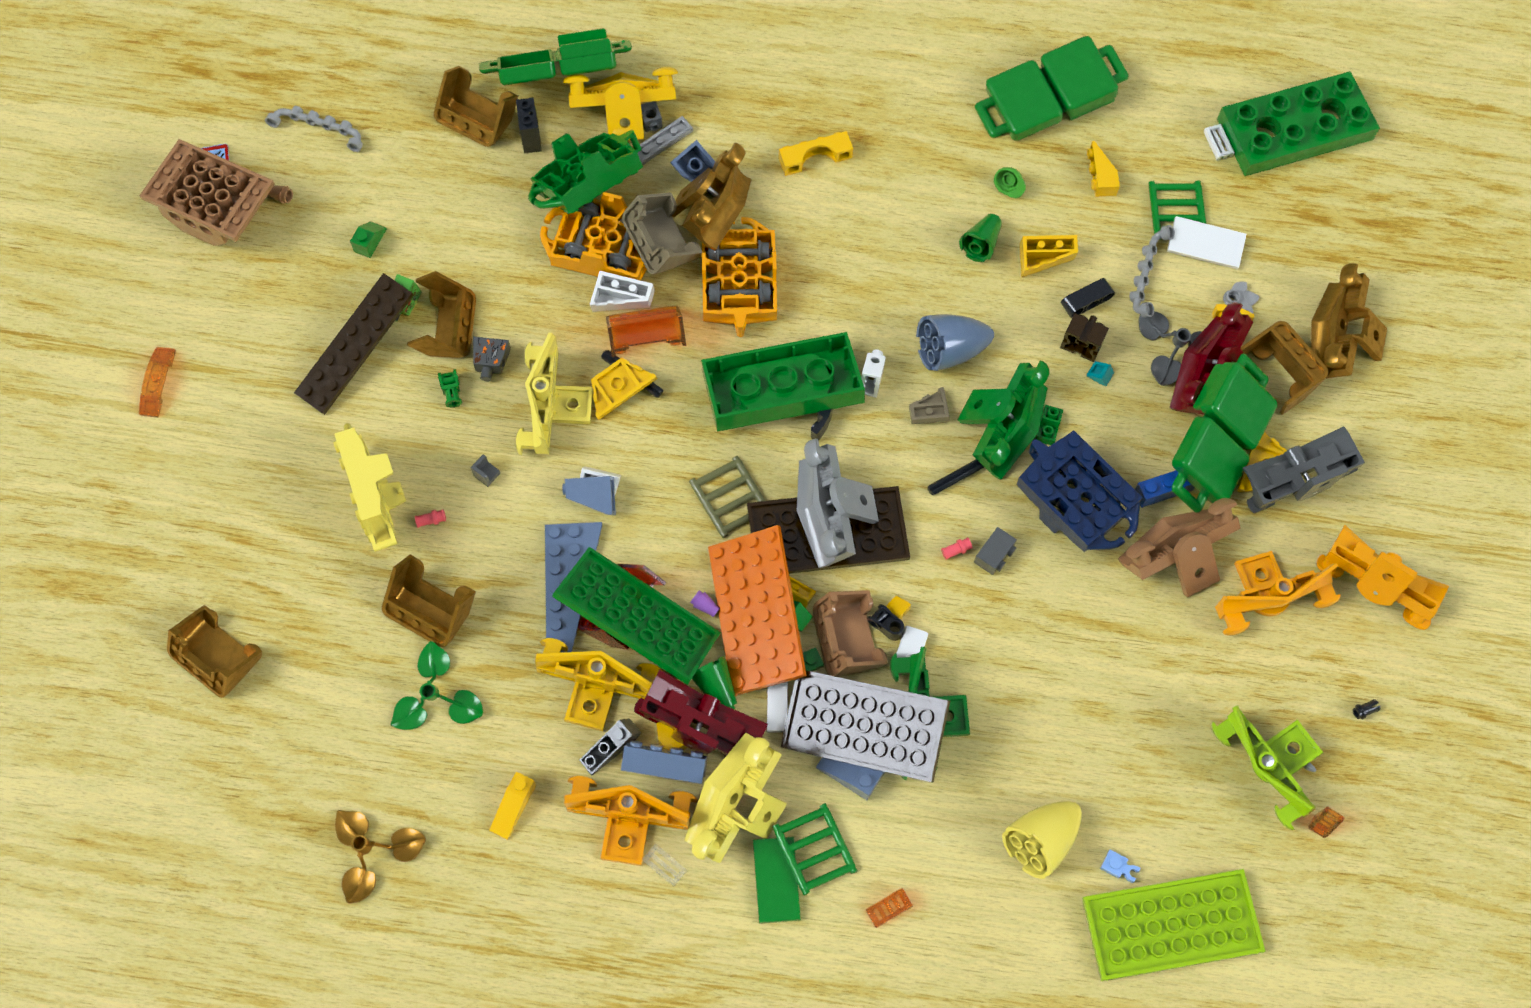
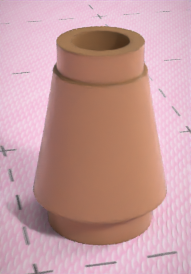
[268,185,293,204]

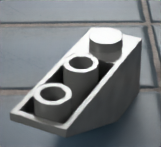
[580,718,642,775]

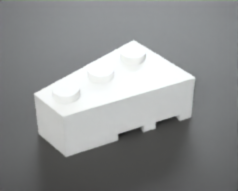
[590,271,655,312]

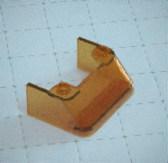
[606,306,686,357]

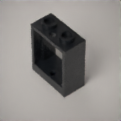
[516,97,542,154]

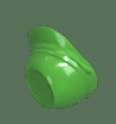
[994,167,1026,198]

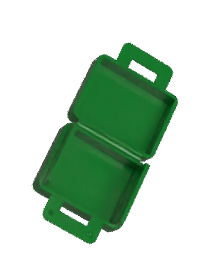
[479,28,632,85]
[975,36,1129,141]
[1172,354,1278,513]

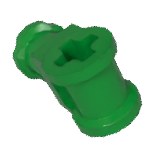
[438,369,462,408]

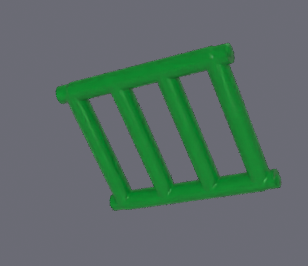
[1149,181,1206,240]
[772,803,858,896]

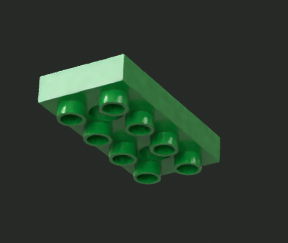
[1217,71,1380,176]

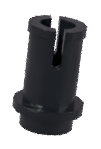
[1353,699,1380,720]

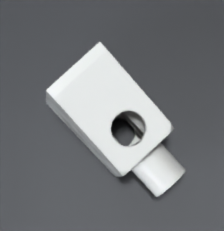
[861,350,886,398]

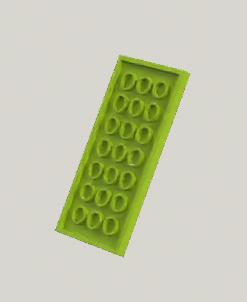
[1082,869,1266,982]

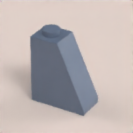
[562,476,616,515]

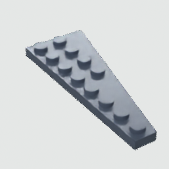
[545,522,602,653]

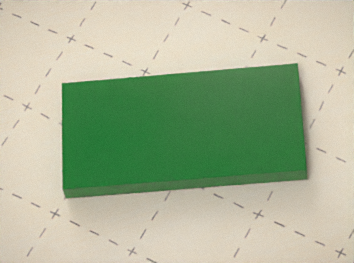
[753,837,801,924]

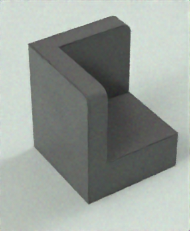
[471,454,500,487]

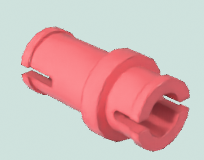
[415,509,446,528]
[941,537,973,560]

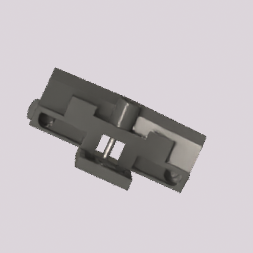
[1243,426,1365,513]

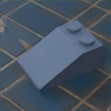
[816,757,885,800]

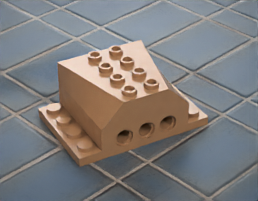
[139,139,275,246]

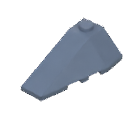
[670,140,715,196]

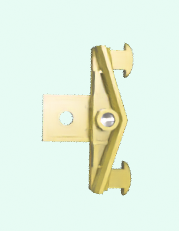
[516,333,593,455]

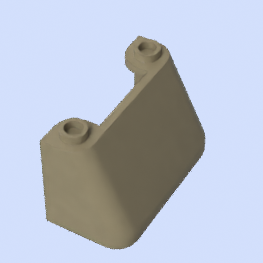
[622,193,702,274]

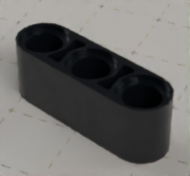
[1061,278,1115,318]

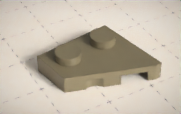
[909,387,949,424]

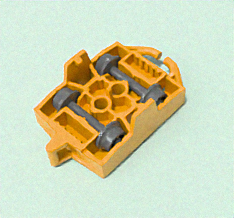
[540,192,647,281]
[702,217,777,337]

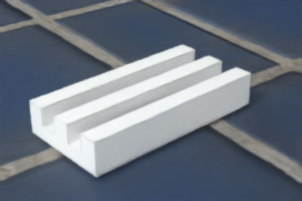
[1203,124,1235,160]

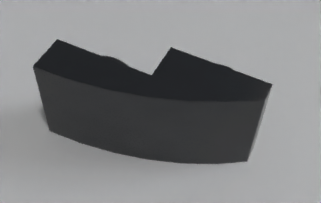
[811,409,833,441]

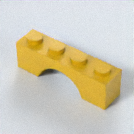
[779,131,853,176]

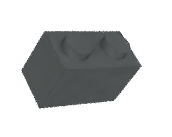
[974,527,1017,575]

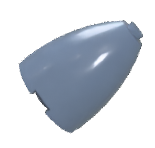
[916,314,994,371]

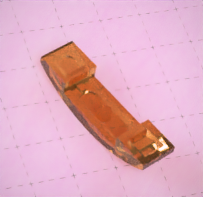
[139,347,176,418]

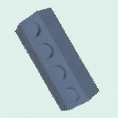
[621,741,707,784]

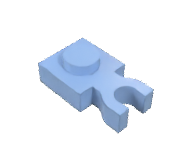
[1100,850,1140,883]

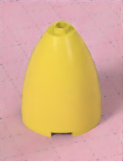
[1002,801,1082,879]

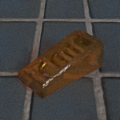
[1308,806,1345,838]
[866,888,913,928]

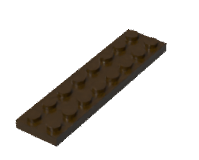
[294,273,414,415]

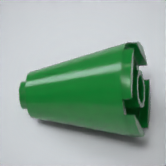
[959,214,1002,262]
[692,656,737,709]

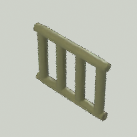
[689,456,766,538]

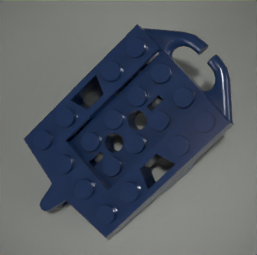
[1016,431,1143,552]

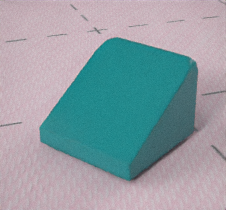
[1086,361,1114,386]

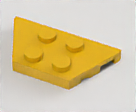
[591,358,658,420]
[1237,432,1287,492]

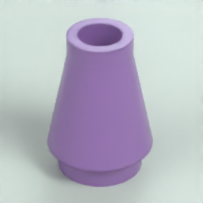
[690,590,720,617]

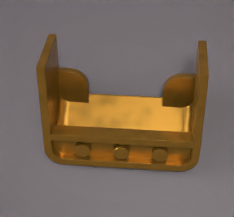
[407,271,476,358]
[1240,321,1328,415]

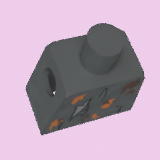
[473,337,511,382]

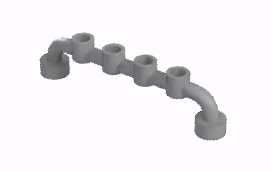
[265,106,363,152]
[1129,225,1175,318]

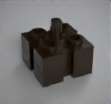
[1060,313,1109,362]

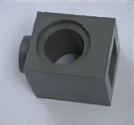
[641,101,662,132]

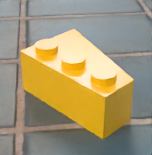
[1019,235,1078,278]

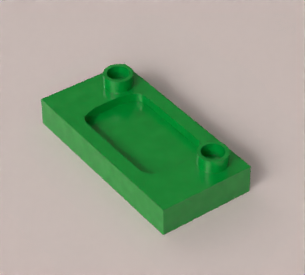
[701,332,865,432]

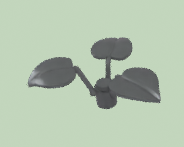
[1139,311,1202,386]

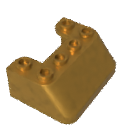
[434,66,519,147]
[382,554,476,647]

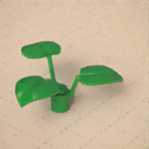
[391,641,483,730]

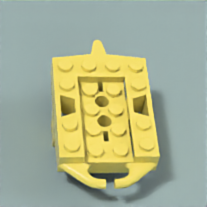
[333,423,406,552]

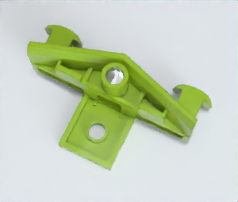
[1211,705,1323,830]

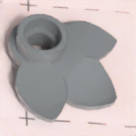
[1223,282,1259,313]

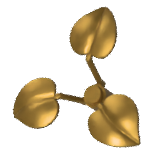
[335,810,426,904]

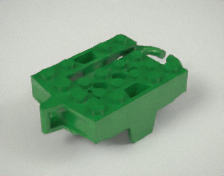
[528,130,643,214]

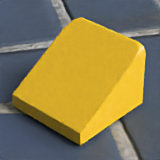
[886,596,911,619]

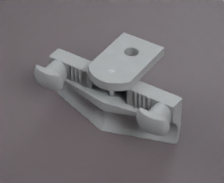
[797,439,879,568]

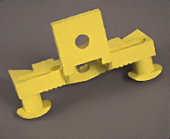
[684,733,787,863]

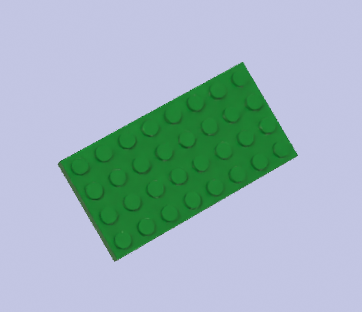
[552,547,721,685]

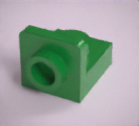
[803,647,824,672]

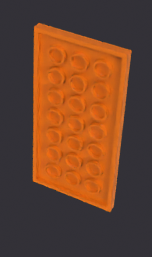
[708,525,807,696]

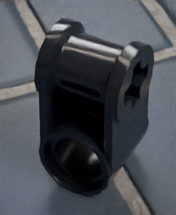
[867,604,904,641]

